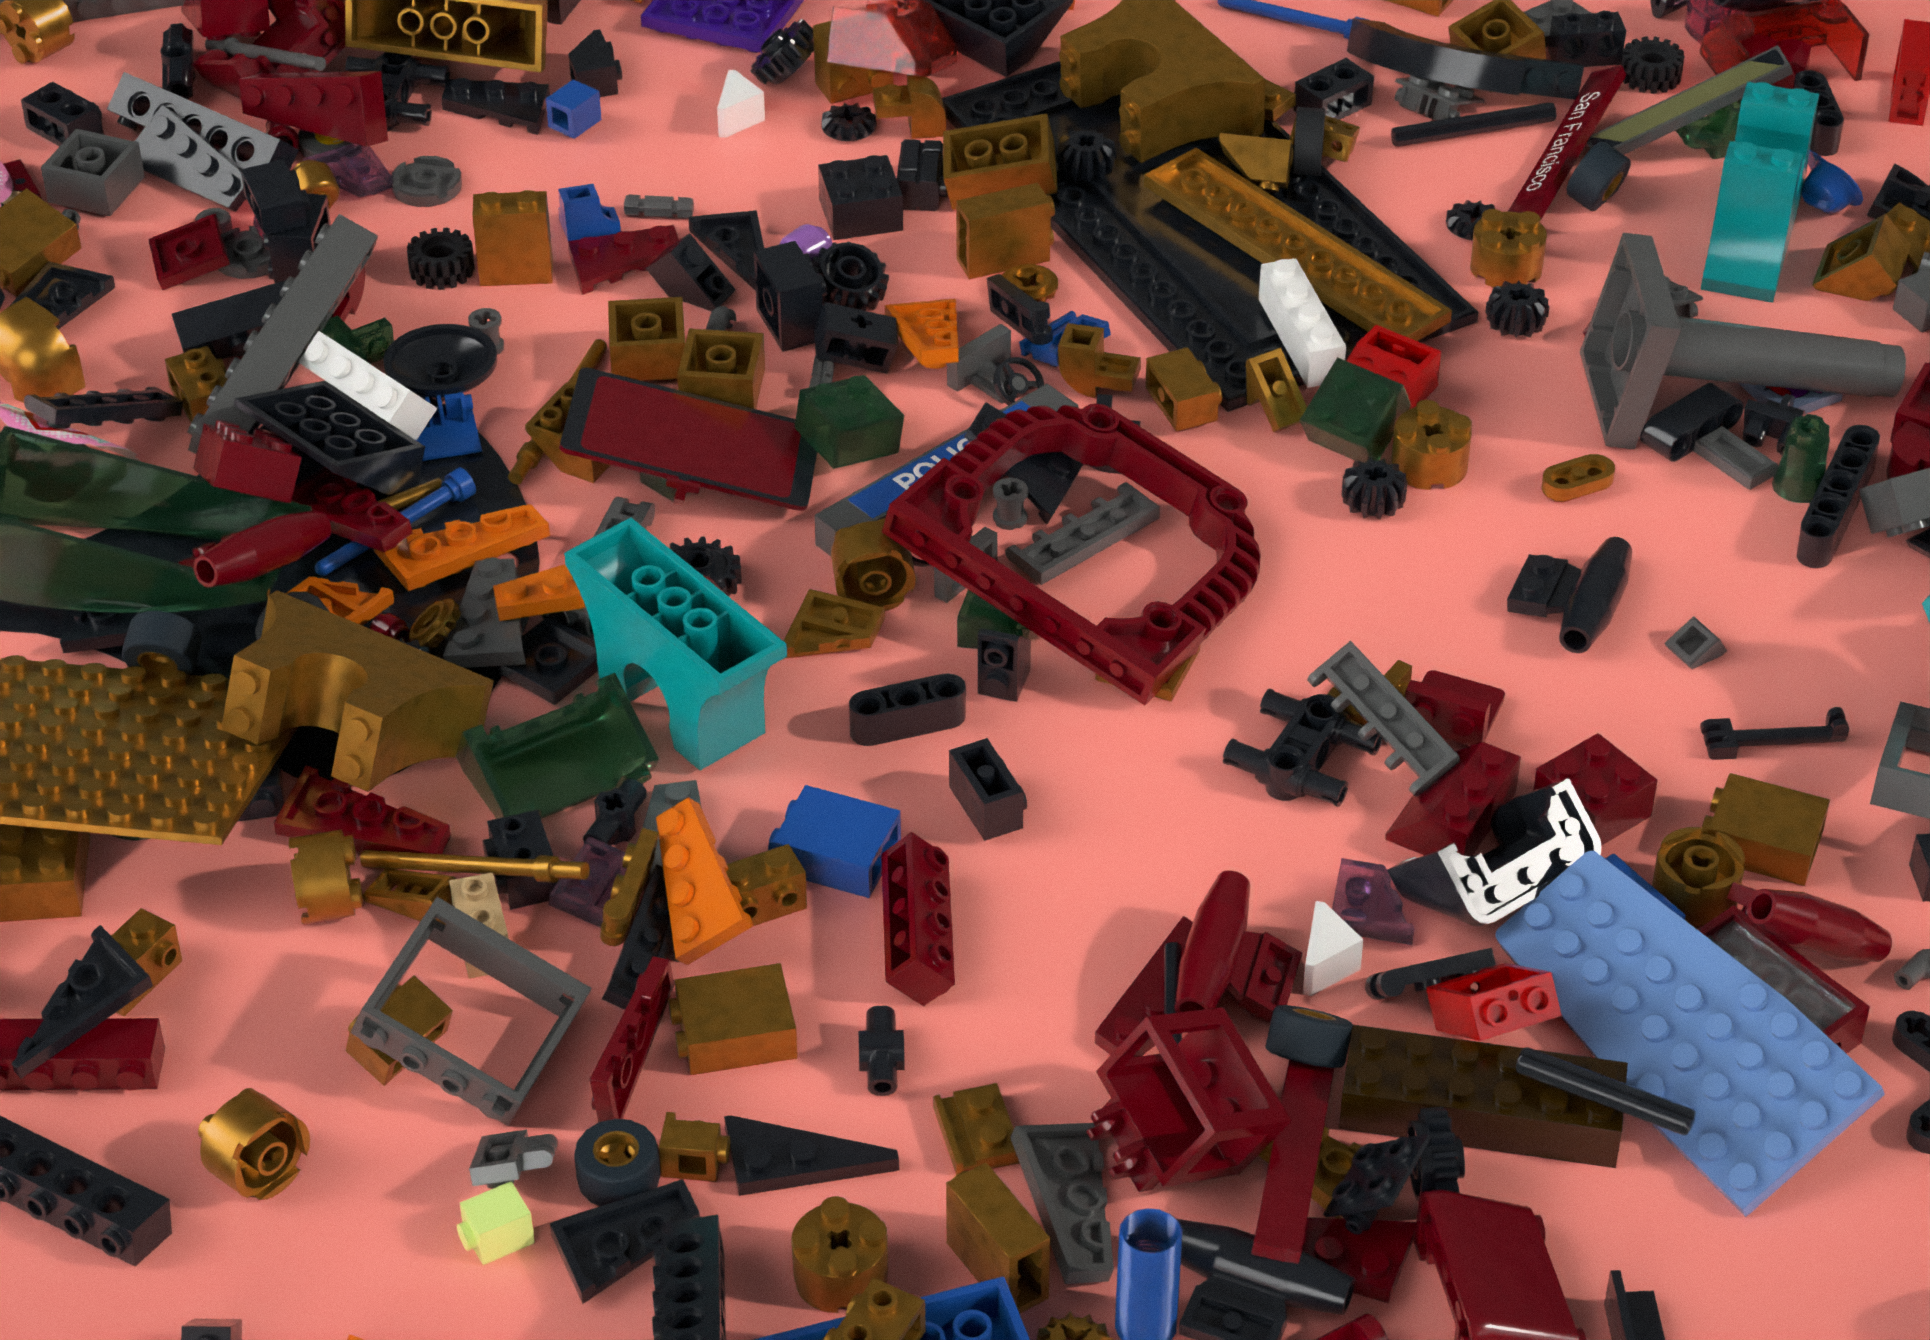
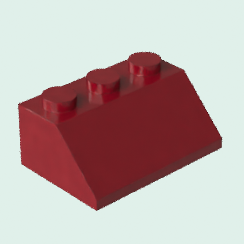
[1385,741,1521,857]

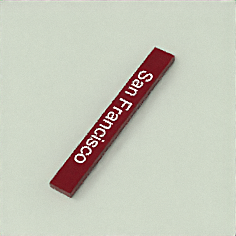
[1508,65,1626,221]

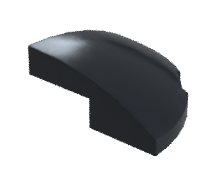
[1867,164,1930,221]

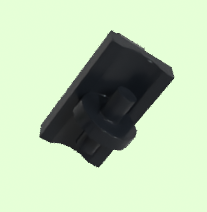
[1743,394,1814,459]

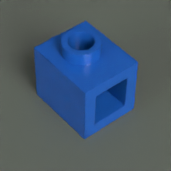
[546,79,602,139]

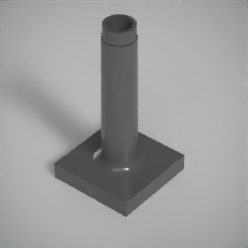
[1580,233,1906,449]

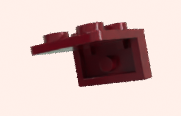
[1405,670,1505,746]

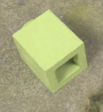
[457,1181,535,1265]

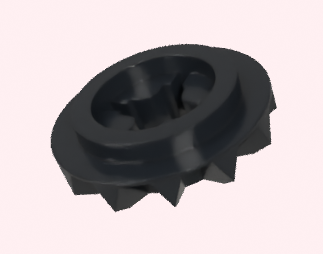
[821,102,876,141]
[1446,200,1495,240]

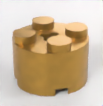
[0,0,75,64]
[1470,209,1547,288]
[1391,400,1472,490]
[831,518,916,611]
[1652,827,1745,929]
[288,829,363,924]
[198,1088,310,1200]
[791,1196,888,1313]

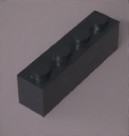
[172,277,333,360]

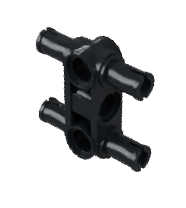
[345,52,450,132]
[1223,688,1383,807]

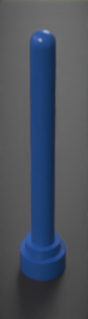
[1217,0,1369,40]
[315,467,476,576]

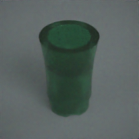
[1772,414,1830,503]

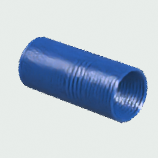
[1115,1208,1183,1340]

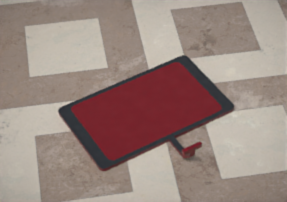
[559,368,821,511]

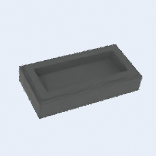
[1694,426,1778,490]

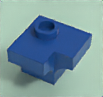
[558,184,621,241]

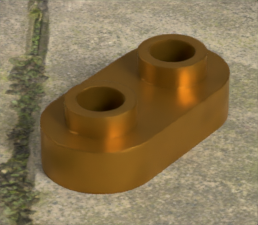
[1541,454,1615,502]

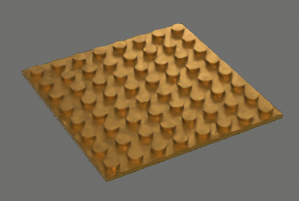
[0,655,299,845]

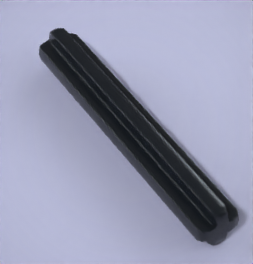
[1516,1047,1696,1135]

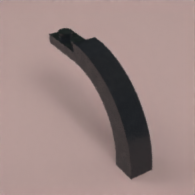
[1347,18,1584,100]

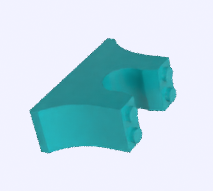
[1700,82,1819,303]
[564,517,787,771]

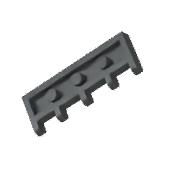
[1005,482,1160,585]
[1307,640,1461,797]

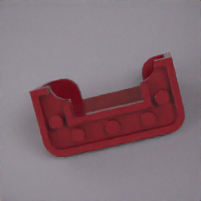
[193,0,345,99]
[1414,1189,1587,1340]

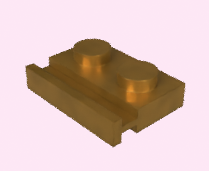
[933,1083,1020,1175]

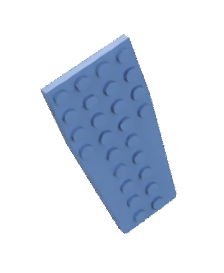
[1495,851,1885,1217]

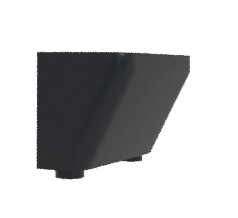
[1387,778,1601,926]

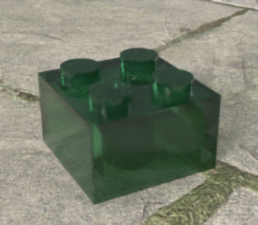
[1300,357,1411,463]
[795,375,905,469]

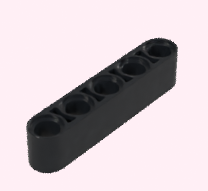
[1796,425,1880,568]

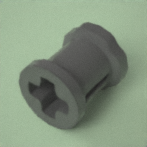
[468,308,504,355]
[993,478,1028,530]

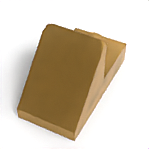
[1246,348,1311,432]

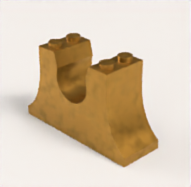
[345,0,548,73]
[1059,0,1265,163]
[221,590,494,792]

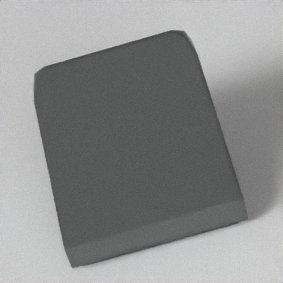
[1664,616,1727,669]

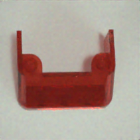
[827,0,959,76]
[1700,0,1870,101]

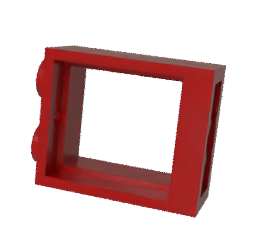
[1888,19,1930,126]
[1426,963,1562,1041]

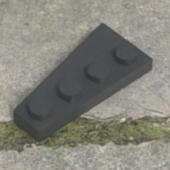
[443,558,526,668]
[1011,1123,1114,1284]

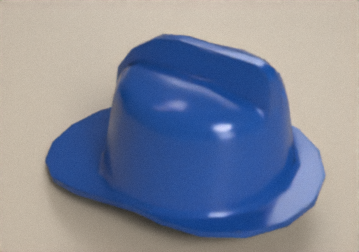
[1801,150,1863,214]

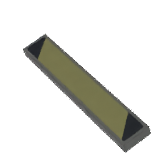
[1587,45,1793,155]

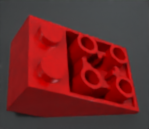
[1314,325,1441,445]

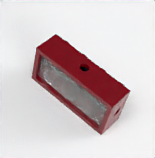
[1698,905,1870,1054]

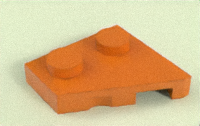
[285,577,394,626]

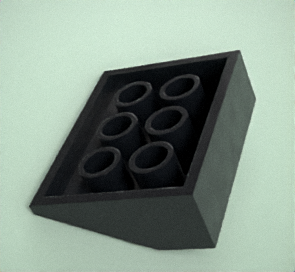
[906,0,1073,77]
[234,381,425,495]

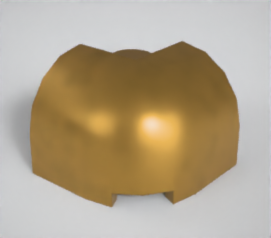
[0,297,86,403]

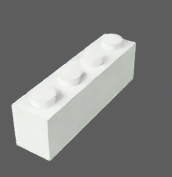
[1259,258,1346,388]
[298,331,437,440]

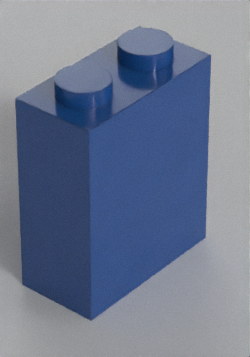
[768,785,901,898]

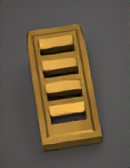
[363,868,456,925]

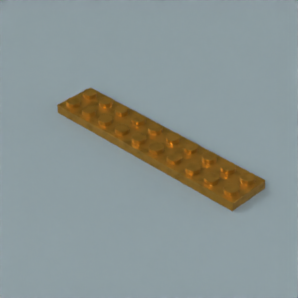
[1144,148,1452,341]

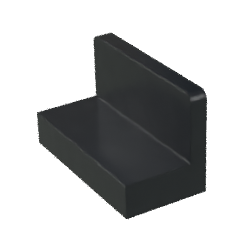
[1604,1270,1665,1340]

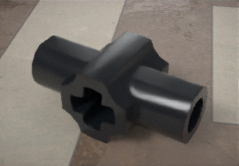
[583,779,647,855]
[858,1006,905,1096]

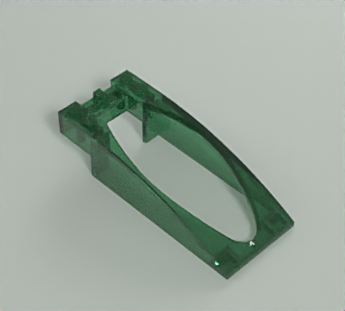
[0,426,312,613]

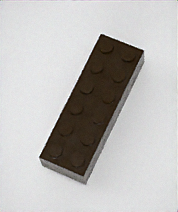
[1339,1025,1628,1168]

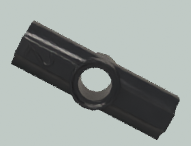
[160,23,196,99]

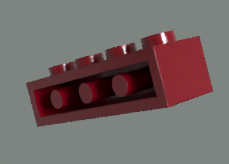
[881,832,955,1006]

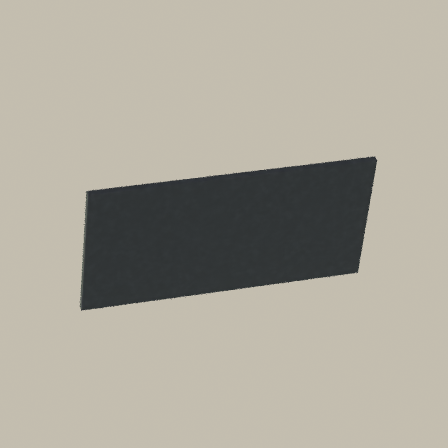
[942,61,1478,412]

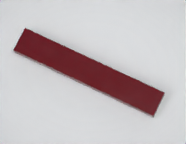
[1251,1060,1334,1264]

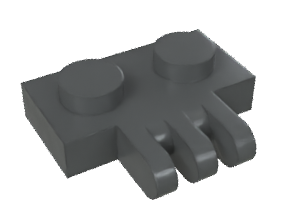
[469,1129,558,1189]

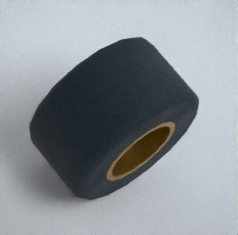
[1566,142,1631,211]
[122,611,202,675]
[1266,1005,1353,1068]
[574,1119,661,1206]

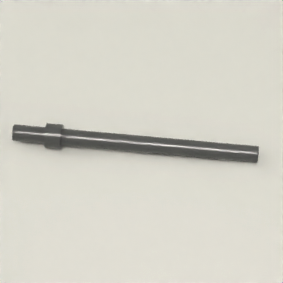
[205,37,326,71]

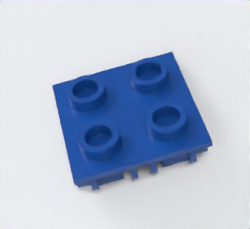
[405,391,482,461]

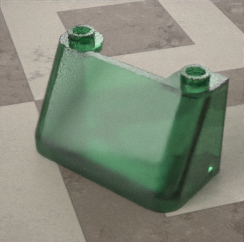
[456,673,659,819]

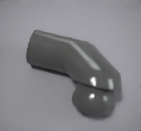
[706,306,737,331]

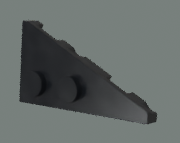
[688,210,764,291]
[11,925,153,1079]
[724,1115,899,1196]

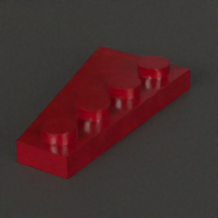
[275,467,413,553]
[273,765,451,854]
[1095,916,1227,1057]
[589,956,674,1122]

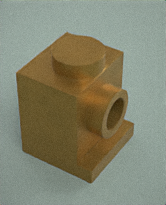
[659,1112,730,1182]

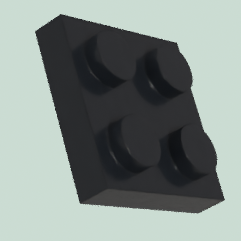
[494,616,598,705]

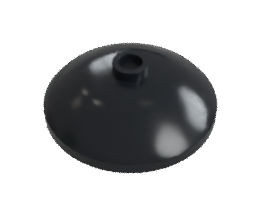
[383,324,498,398]

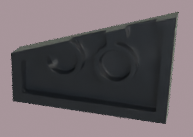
[441,78,550,135]
[964,402,1083,524]
[550,1179,700,1304]

